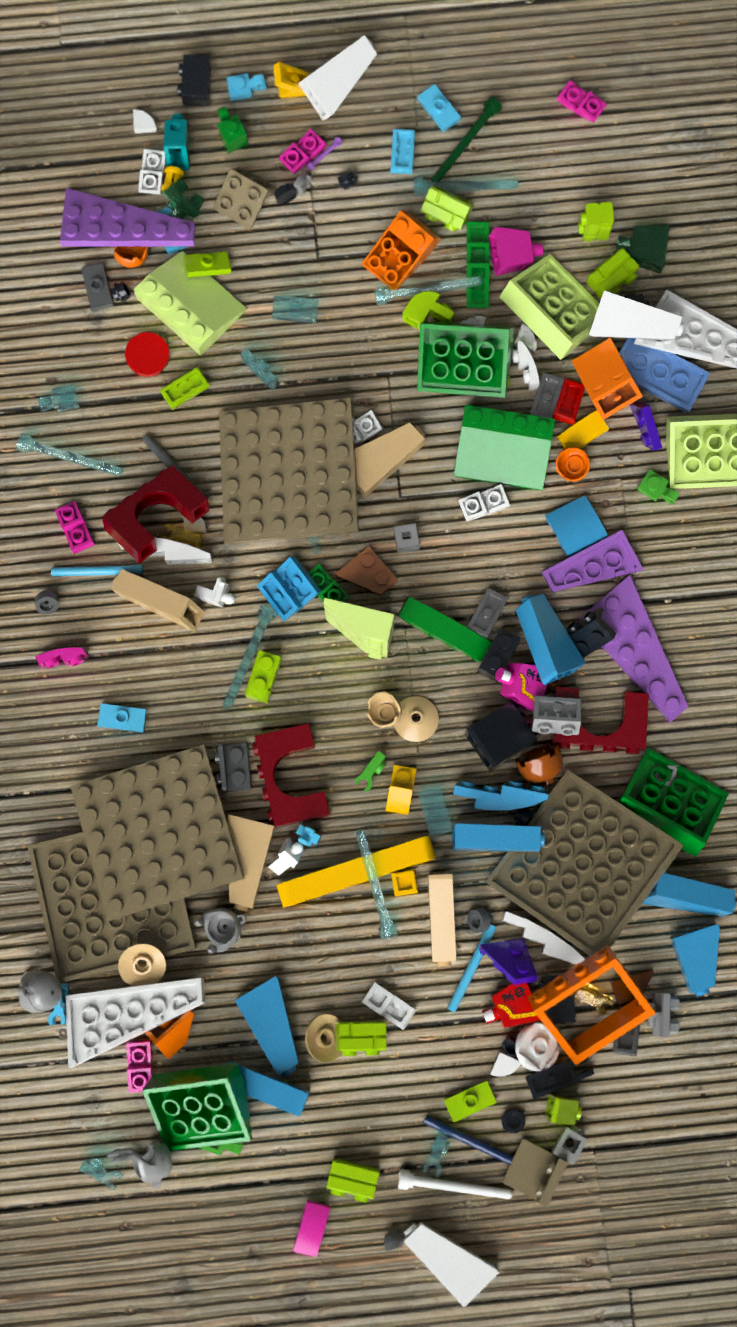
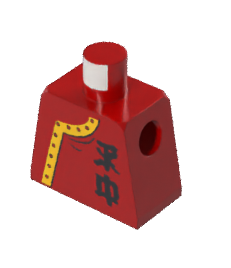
[482,983,540,1028]

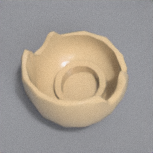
[367,691,402,729]

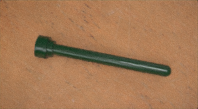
[431,97,503,185]

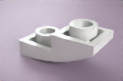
[138,149,166,195]
[512,341,539,391]
[354,410,384,447]
[458,484,511,521]

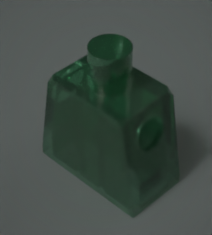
[616,225,670,274]

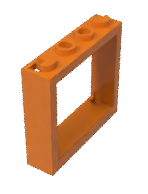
[527,945,656,1065]

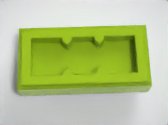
[183,252,231,277]
[160,367,210,410]
[444,1080,497,1123]

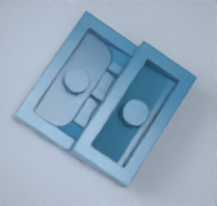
[545,495,608,557]
[257,555,321,621]

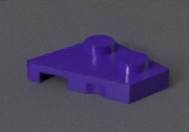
[630,400,662,451]
[479,938,538,985]

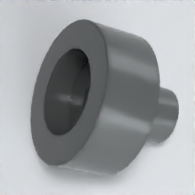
[35,590,58,614]
[468,908,493,933]

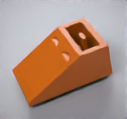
[362,210,441,292]
[571,338,644,420]

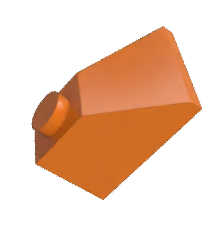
[145,1011,194,1060]

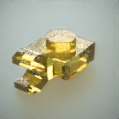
[161,524,204,549]
[574,984,613,1015]

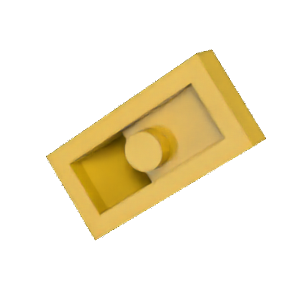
[273,62,311,98]
[385,765,416,815]

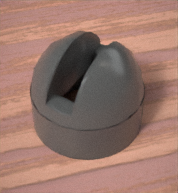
[383,1231,404,1251]

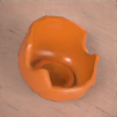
[114,246,148,268]
[556,447,590,482]

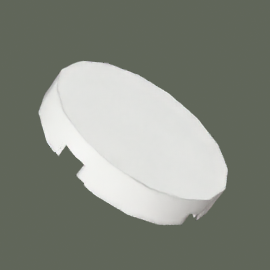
[515,1023,559,1071]

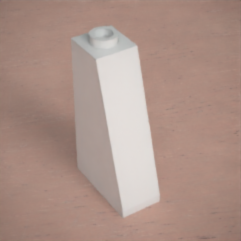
[298,35,377,121]
[589,291,685,340]
[403,1221,499,1307]

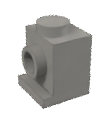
[551,1125,588,1165]

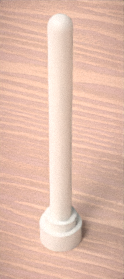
[398,1169,513,1199]

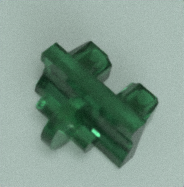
[162,179,204,219]

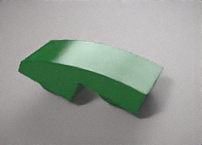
[308,564,350,603]

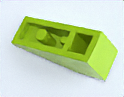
[544,1094,582,1125]

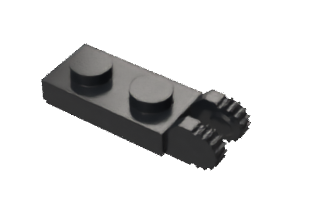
[525,1058,595,1100]

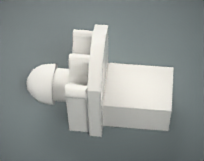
[194,577,235,608]
[269,837,304,876]

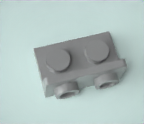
[532,696,581,736]

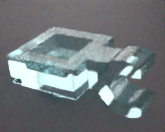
[38,384,79,413]
[423,1131,450,1177]
[79,1158,124,1190]

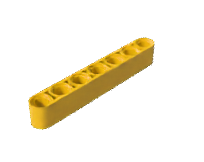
[276,836,437,908]

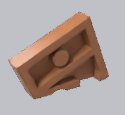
[335,546,398,596]

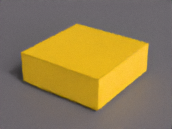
[391,869,418,897]

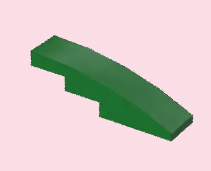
[466,222,490,309]
[397,596,492,662]

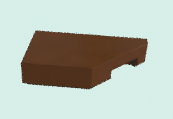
[610,970,654,1005]

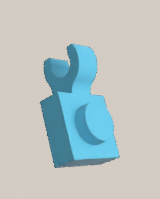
[227,73,266,101]
[296,825,321,847]
[48,983,69,1025]

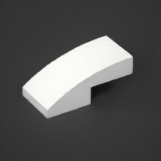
[362,982,417,1030]

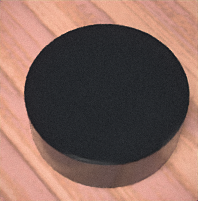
[274,184,297,204]
[501,1109,525,1134]

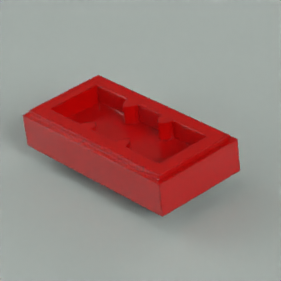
[552,379,585,425]

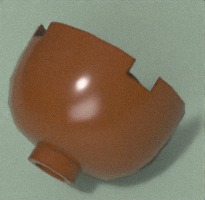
[515,744,563,786]

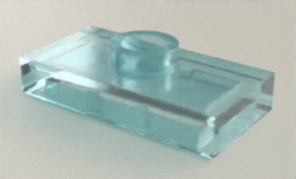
[272,295,319,323]
[241,348,279,390]
[418,786,453,837]

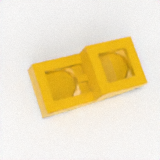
[557,410,609,449]

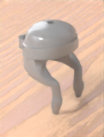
[194,907,247,953]
[17,969,62,1013]
[107,1141,172,1189]

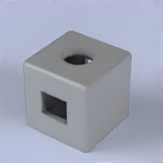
[393,523,420,553]

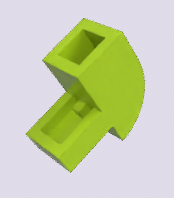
[402,291,455,330]

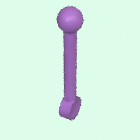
[306,137,342,170]

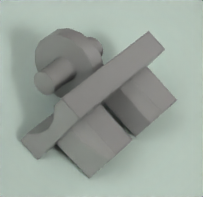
[648,993,679,1037]

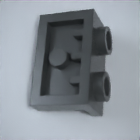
[214,743,251,793]

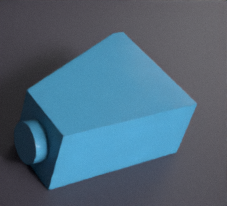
[670,924,720,996]

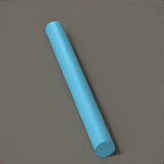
[51,565,143,577]
[447,924,496,1012]

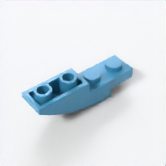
[453,780,550,811]

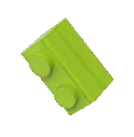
[421,185,474,232]
[578,202,614,242]
[587,248,639,298]
[245,651,282,704]
[335,1021,387,1056]
[326,1157,380,1202]

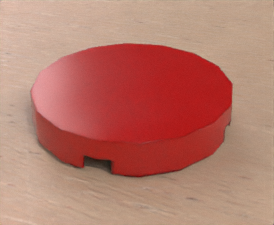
[125,332,170,377]

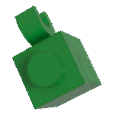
[217,106,248,154]

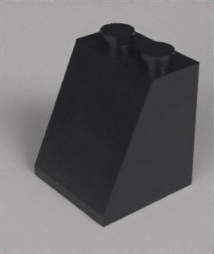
[464,701,538,772]

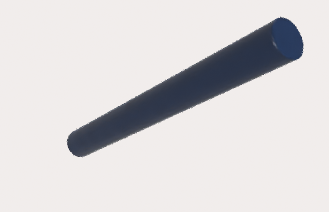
[423,1115,514,1165]

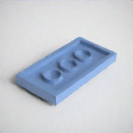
[619,338,710,413]

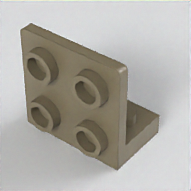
[213,167,276,229]
[502,1139,568,1207]

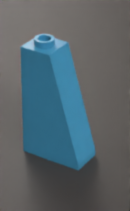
[516,594,586,685]
[452,824,545,852]
[642,873,736,917]
[235,976,299,1077]
[223,1061,310,1117]

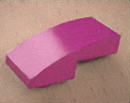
[556,80,607,123]
[278,129,327,174]
[55,501,94,554]
[35,647,88,669]
[126,1039,153,1093]
[293,1200,330,1257]

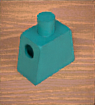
[163,114,190,171]

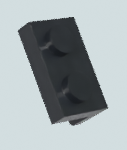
[567,607,617,658]

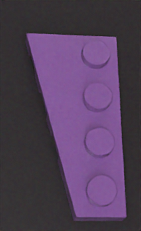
[542,530,644,593]

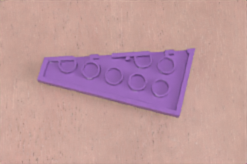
[60,188,196,246]
[578,575,688,722]

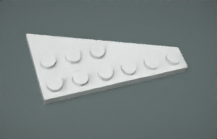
[634,290,737,368]
[66,978,205,1068]

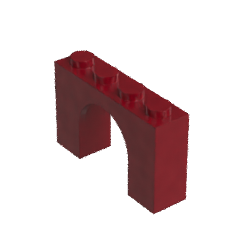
[102,465,209,564]
[551,687,649,755]
[252,724,330,828]

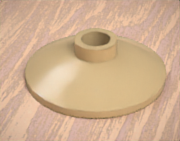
[394,696,439,742]
[118,943,166,987]
[305,1014,342,1062]

